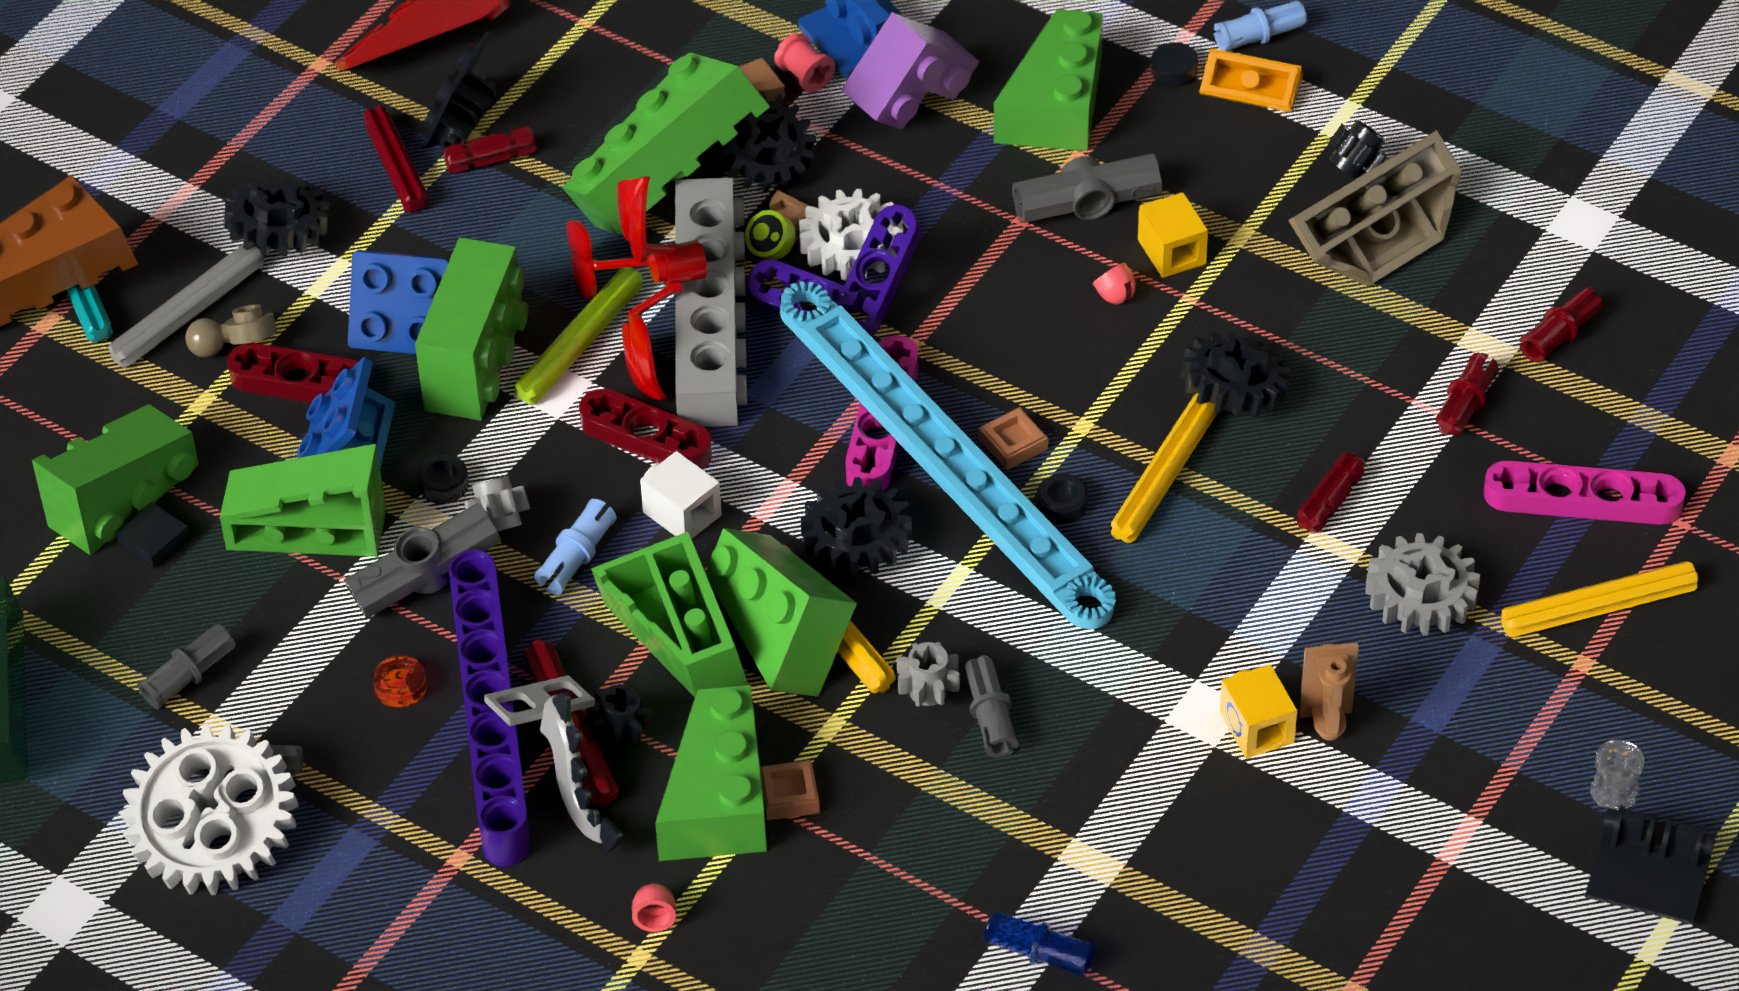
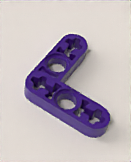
[747,204,922,337]

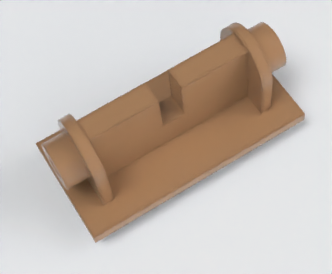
[1299,643,1359,740]

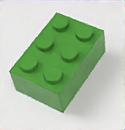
[415,237,528,421]

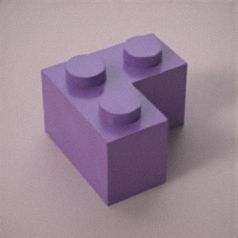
[841,12,979,130]

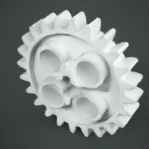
[120,724,299,895]

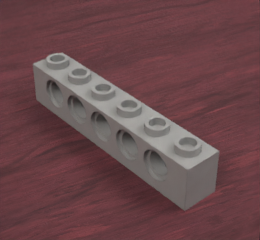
[675,178,747,427]

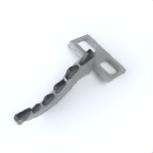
[484,675,623,853]

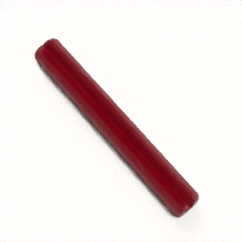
[524,639,619,808]

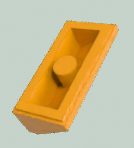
[1199,48,1303,113]

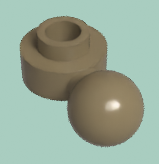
[185,304,277,358]

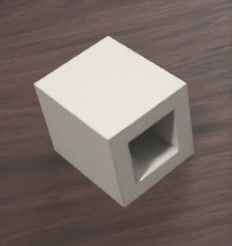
[640,451,722,539]

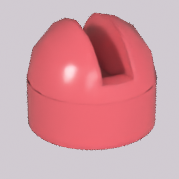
[1093,262,1136,305]
[632,883,676,932]

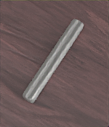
[108,244,265,368]

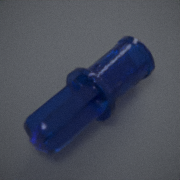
[984,912,1095,978]

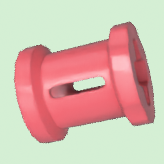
[774,33,836,93]

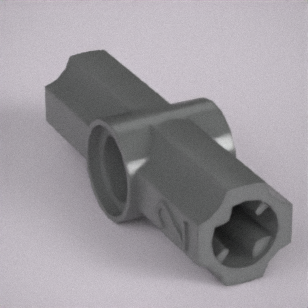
[1012,154,1162,223]
[344,503,501,618]

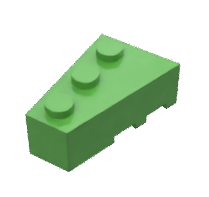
[994,9,1103,151]
[32,404,199,555]
[220,444,386,557]
[705,528,857,697]
[591,532,748,697]
[655,685,767,861]

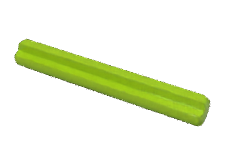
[515,267,643,405]

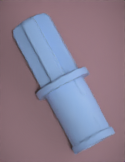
[1214,1,1307,51]

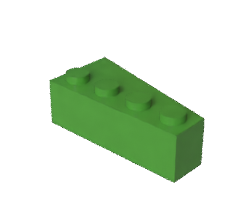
[562,52,770,235]

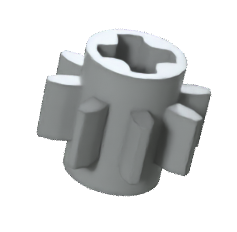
[464,476,530,532]
[897,642,960,707]

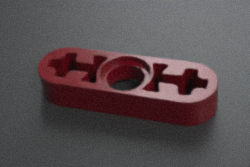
[227,343,368,403]
[579,389,712,470]

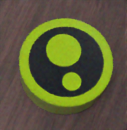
[745,210,795,260]

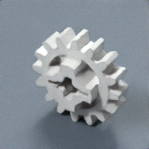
[799,189,903,280]

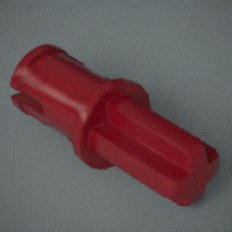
[1519,287,1603,363]
[1435,352,1499,436]

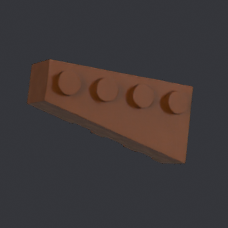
[0,176,138,327]

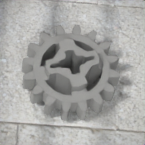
[1365,533,1480,636]

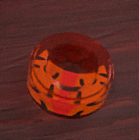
[373,656,427,708]

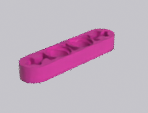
[846,335,918,492]
[1483,461,1686,525]

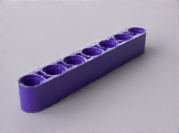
[449,550,531,867]

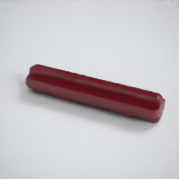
[363,105,429,213]

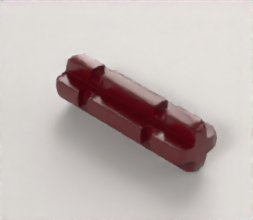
[443,126,536,174]
[1297,452,1365,534]

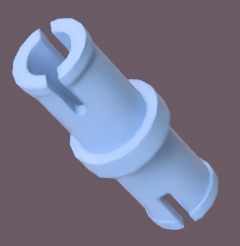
[534,499,617,595]

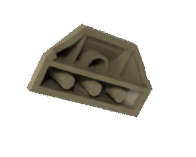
[1288,130,1462,286]

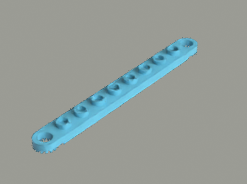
[780,281,1116,629]

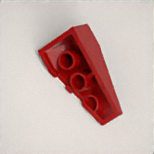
[334,0,511,71]

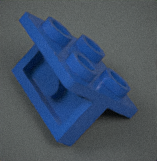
[798,0,904,79]
[348,250,449,354]
[297,357,396,468]

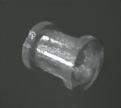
[1590,740,1645,810]

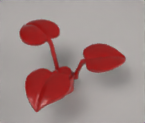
[566,176,707,400]

